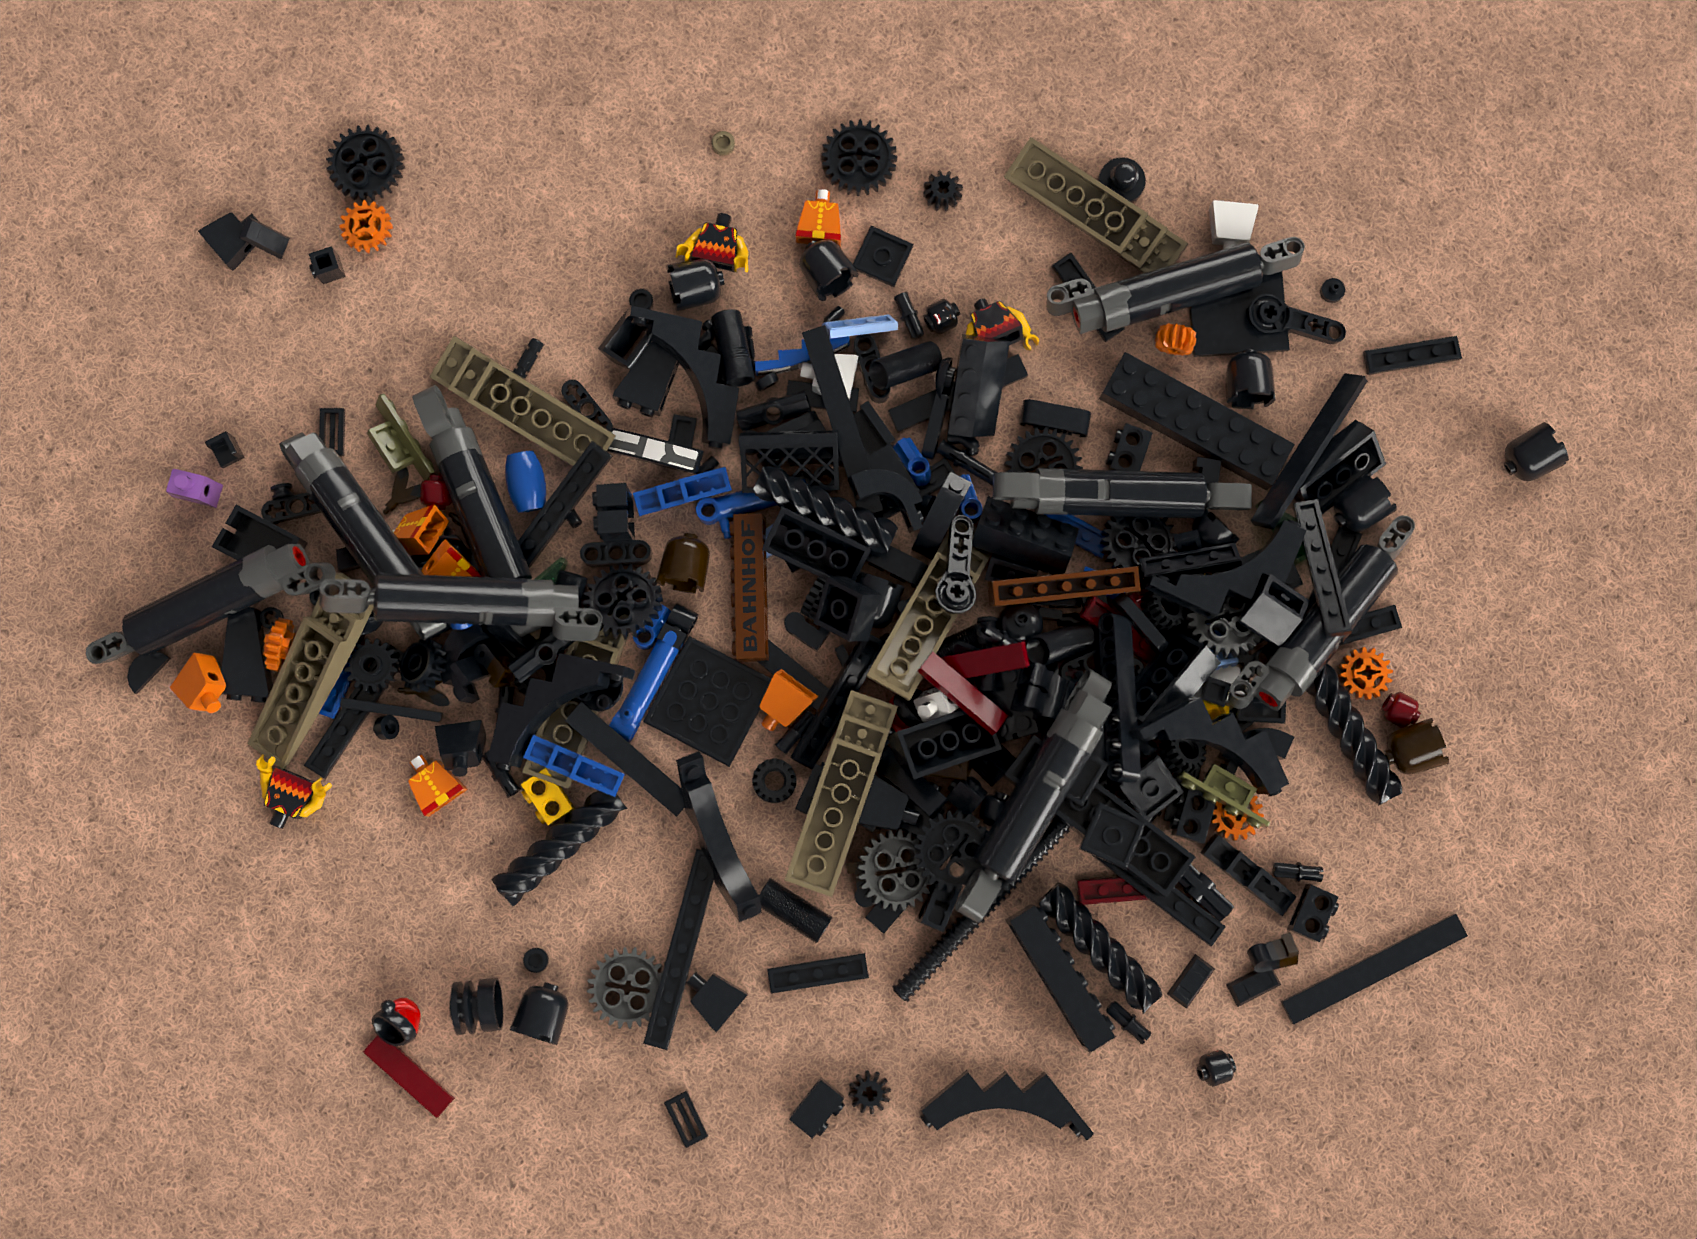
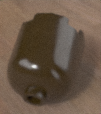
[656,533,710,594]
[1384,718,1449,775]

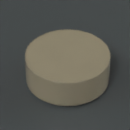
[711,131,735,156]

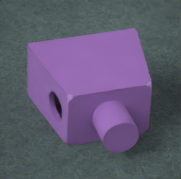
[166,469,223,508]

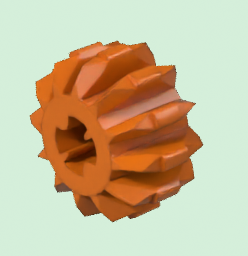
[1155,323,1196,356]

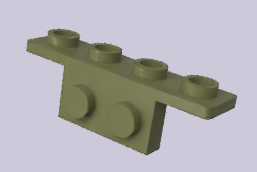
[367,393,434,480]
[1177,764,1270,829]

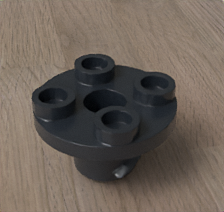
[1098,157,1146,202]

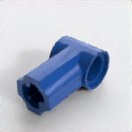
[893,438,931,486]
[958,474,983,524]
[633,605,671,650]

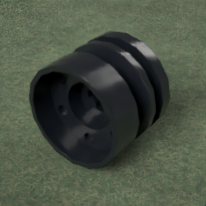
[450,978,504,1035]

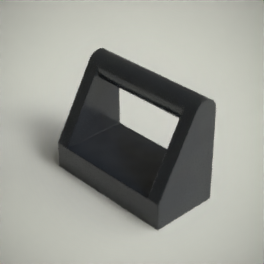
[598,311,652,370]

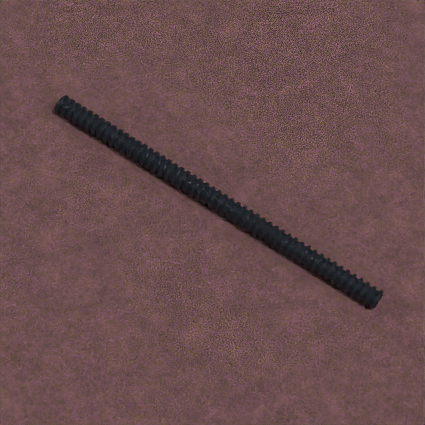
[892,737,1158,1002]

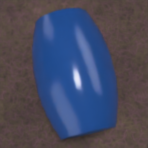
[505,451,547,513]

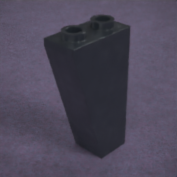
[613,341,679,418]
[221,607,273,703]

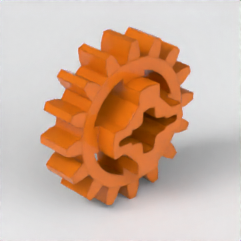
[339,200,393,253]
[263,617,296,672]
[1338,647,1393,700]
[1210,796,1264,841]

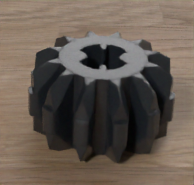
[923,170,963,212]
[848,1070,891,1115]

